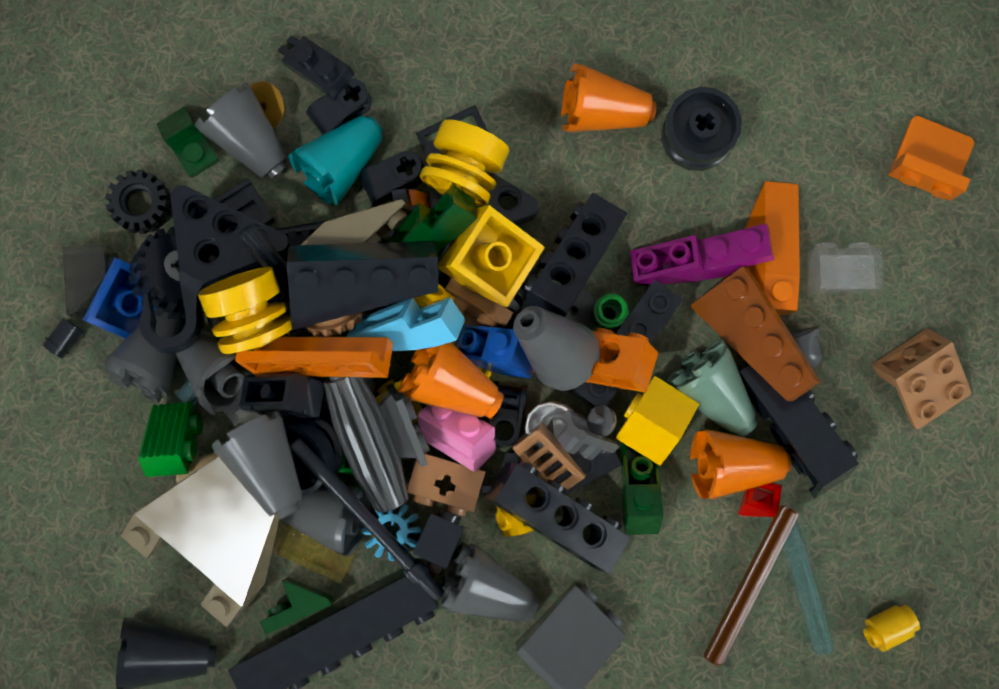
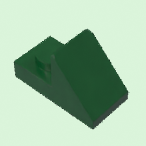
[157,106,220,178]
[260,578,335,635]

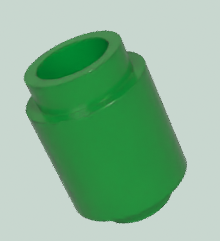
[591,293,628,331]

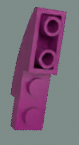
[630,224,774,284]

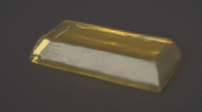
[278,527,356,584]

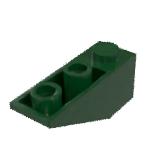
[621,424,664,535]

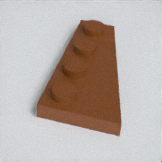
[690,266,821,402]

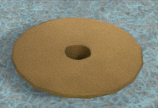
[250,81,285,129]

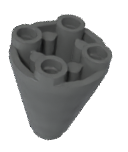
[104,312,186,403]
[439,542,539,622]

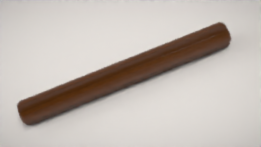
[704,505,798,666]

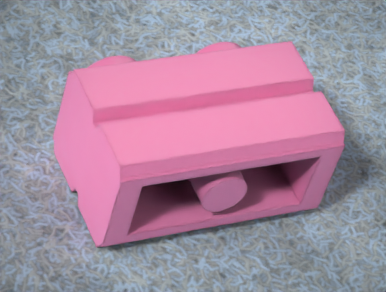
[418,405,496,472]

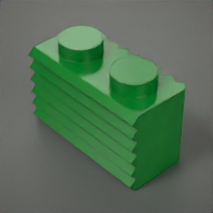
[137,401,203,477]

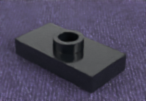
[547,450,622,495]

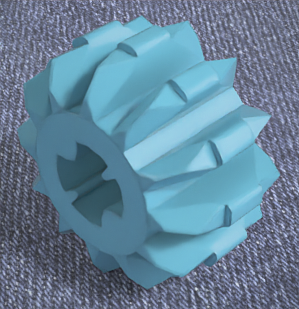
[362,504,422,561]

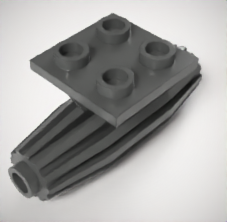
[324,377,430,512]

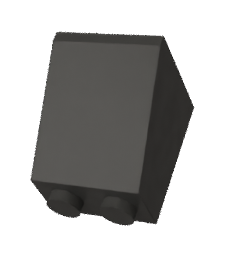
[516,583,626,689]

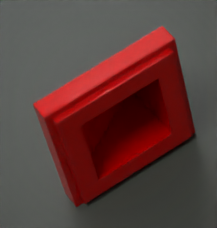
[738,483,782,517]

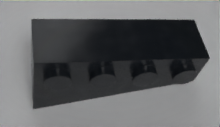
[287,241,438,330]
[739,365,859,499]

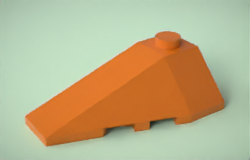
[723,181,800,316]

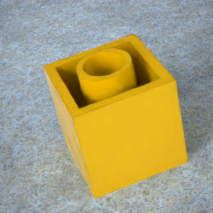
[616,376,700,466]

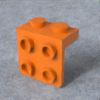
[888,116,974,201]

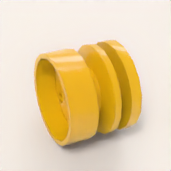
[419,120,510,206]
[198,267,292,354]

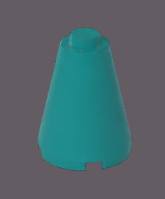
[289,115,383,206]

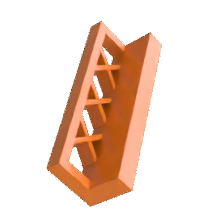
[235,337,393,378]

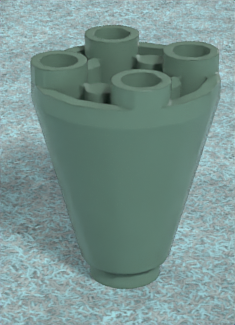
[667,339,758,437]

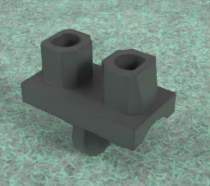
[556,405,620,460]

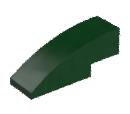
[387,185,477,251]

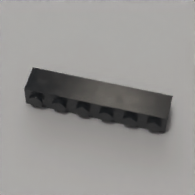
[228,575,439,689]

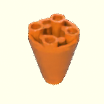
[398,342,504,418]

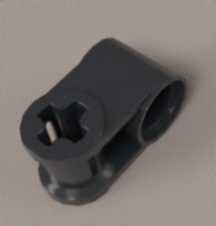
[306,78,372,135]
[358,151,425,207]
[489,381,528,448]

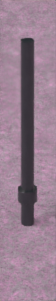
[289,437,445,601]

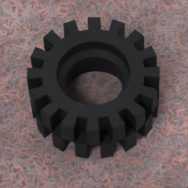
[105,170,172,234]

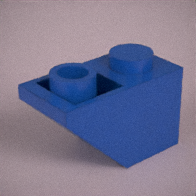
[455,324,533,378]

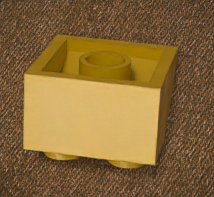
[438,205,545,307]

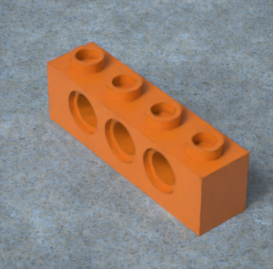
[532,328,659,393]

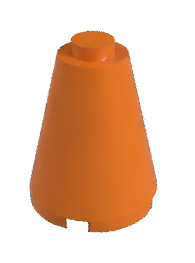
[561,63,656,132]
[690,429,791,499]

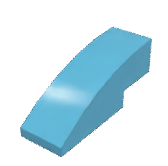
[346,297,465,351]

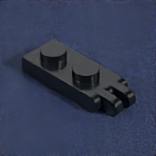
[278,36,355,99]

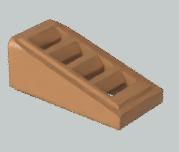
[512,422,586,491]

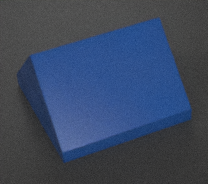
[83,257,156,339]

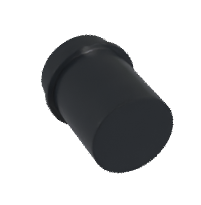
[42,317,84,359]

